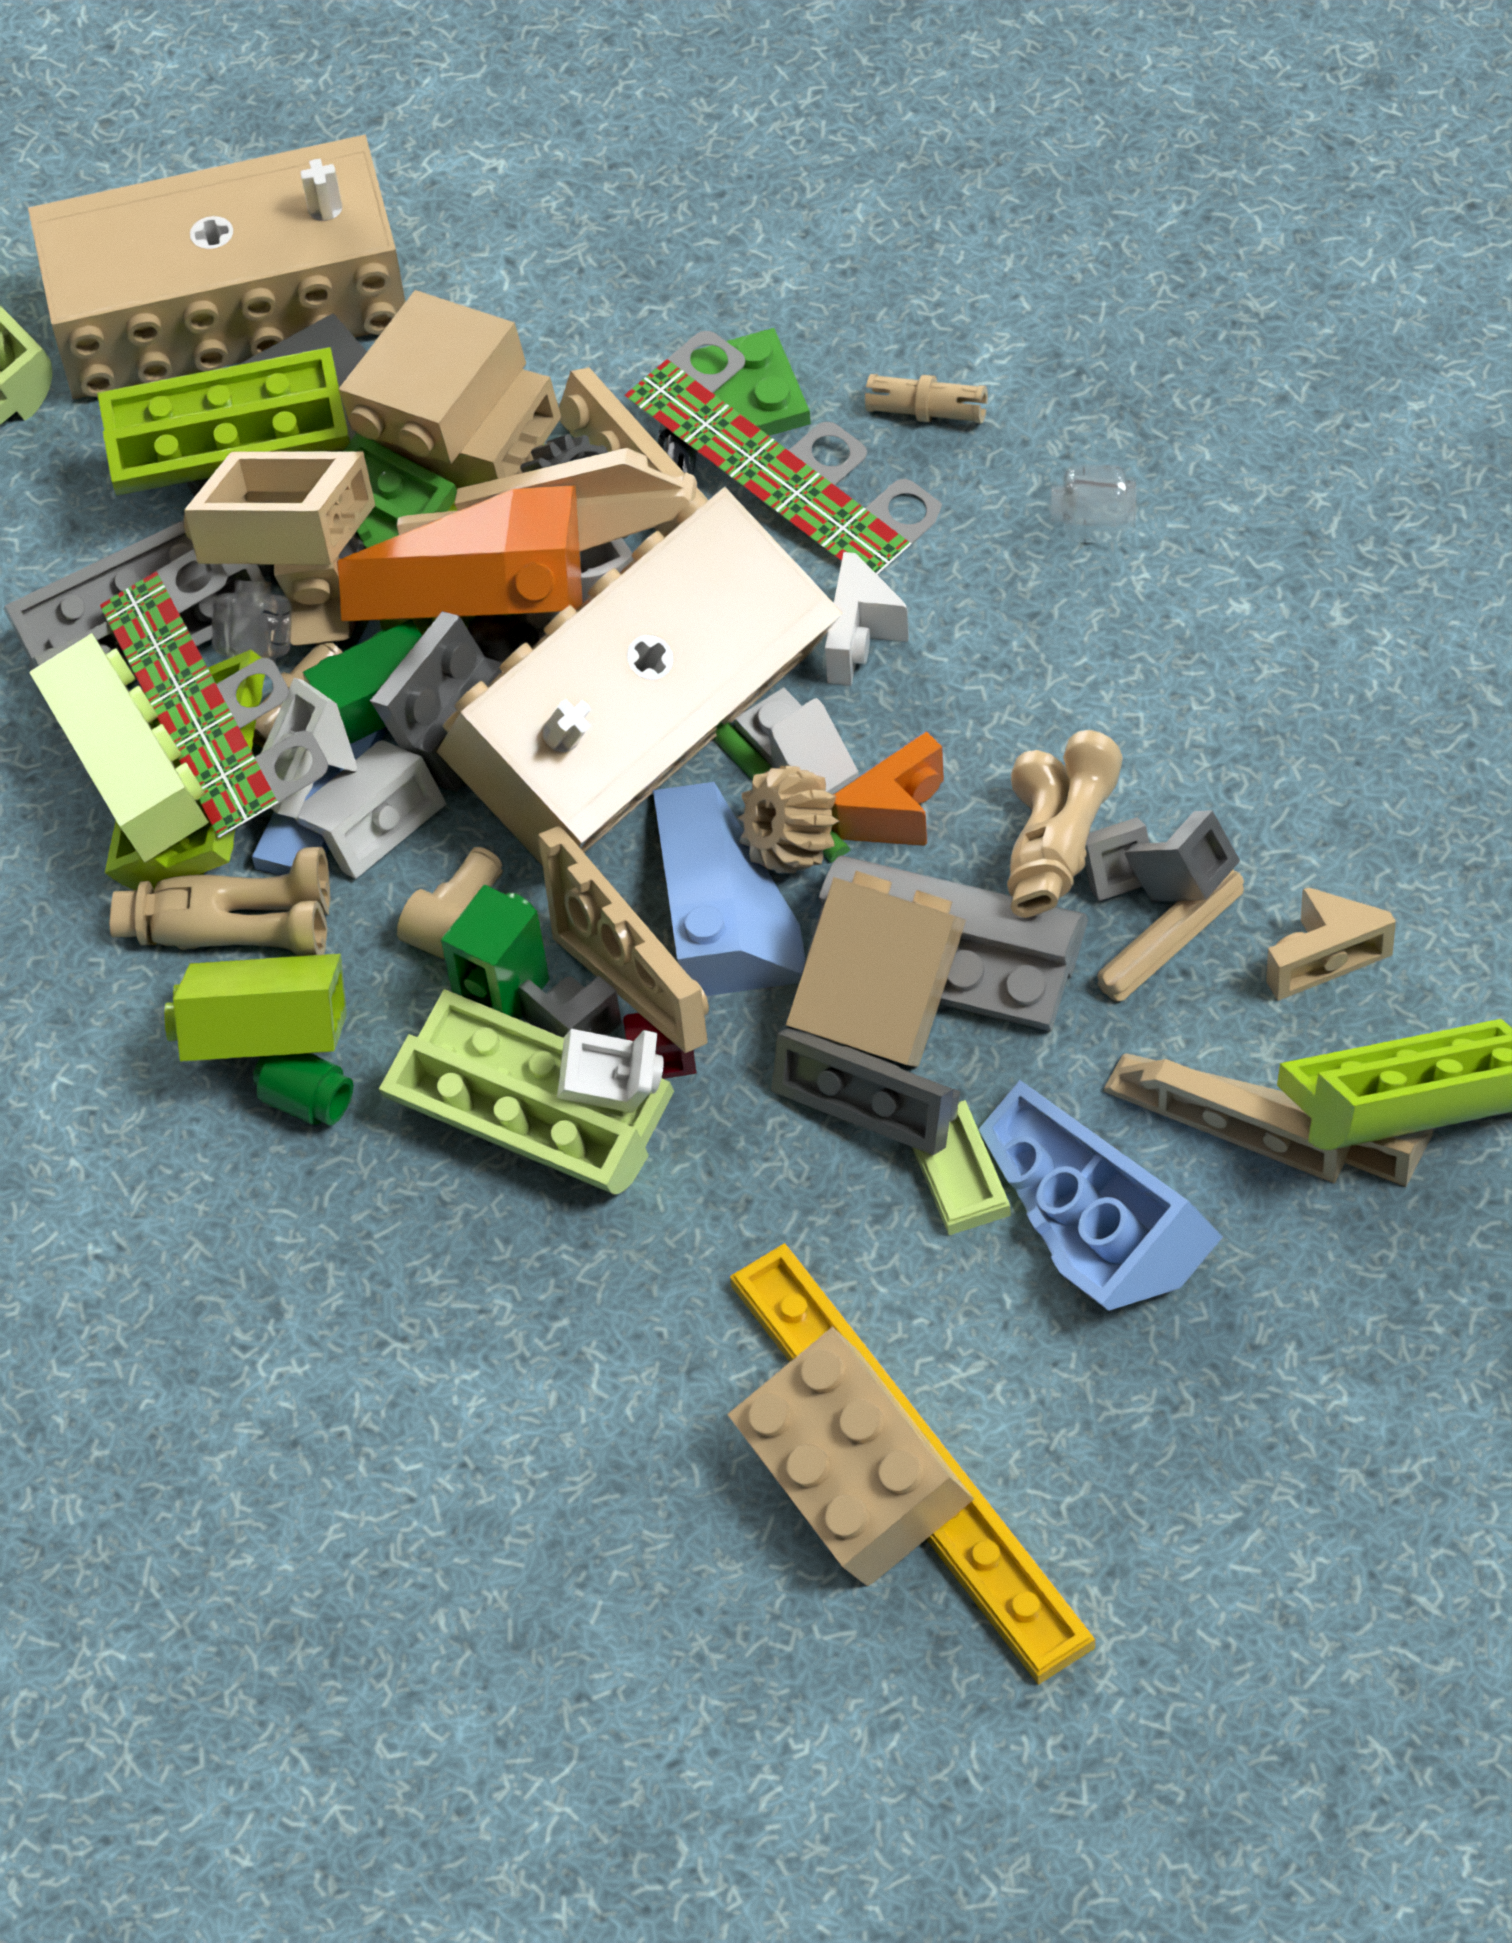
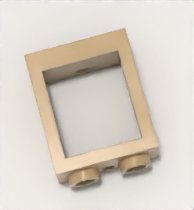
[184,452,375,565]

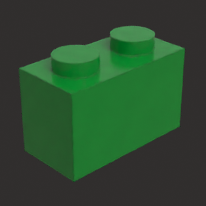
[441,884,550,1020]

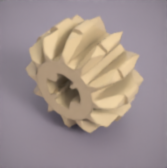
[737,766,840,873]

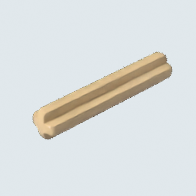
[1097,869,1244,1002]

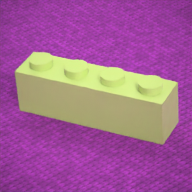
[29,633,209,862]

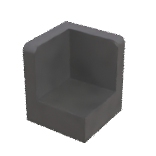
[1125,810,1240,902]
[518,976,622,1038]

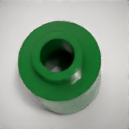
[253,1053,354,1126]

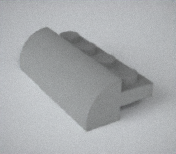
[3,520,278,677]
[804,855,1088,1032]

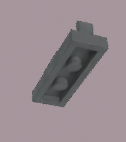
[771,1027,960,1155]

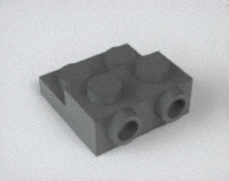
[370,611,502,792]

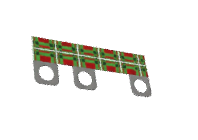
[624,331,942,575]
[100,549,328,838]

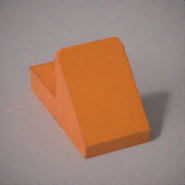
[831,731,944,846]

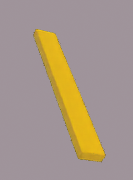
[730,1243,1095,1685]

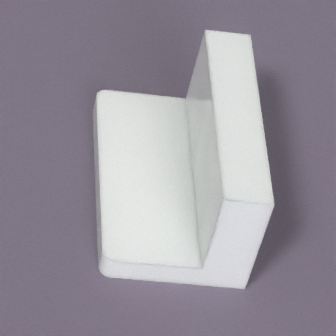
[295,740,446,879]

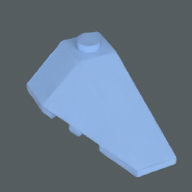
[653,782,805,996]
[978,1080,1223,1311]

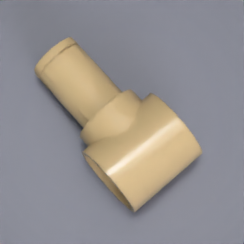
[397,847,503,960]

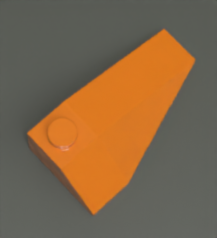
[338,485,583,621]

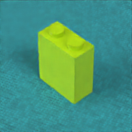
[164,953,347,1062]

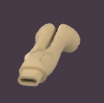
[1007,730,1123,918]
[110,847,330,956]

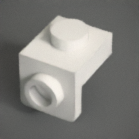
[557,1029,663,1113]

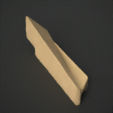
[397,448,697,552]
[1104,1054,1433,1187]

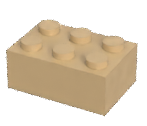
[727,1327,974,1586]

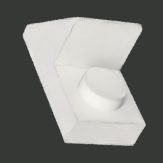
[825,552,909,685]
[261,678,357,819]
[735,687,859,794]

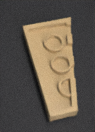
[538,825,709,1053]

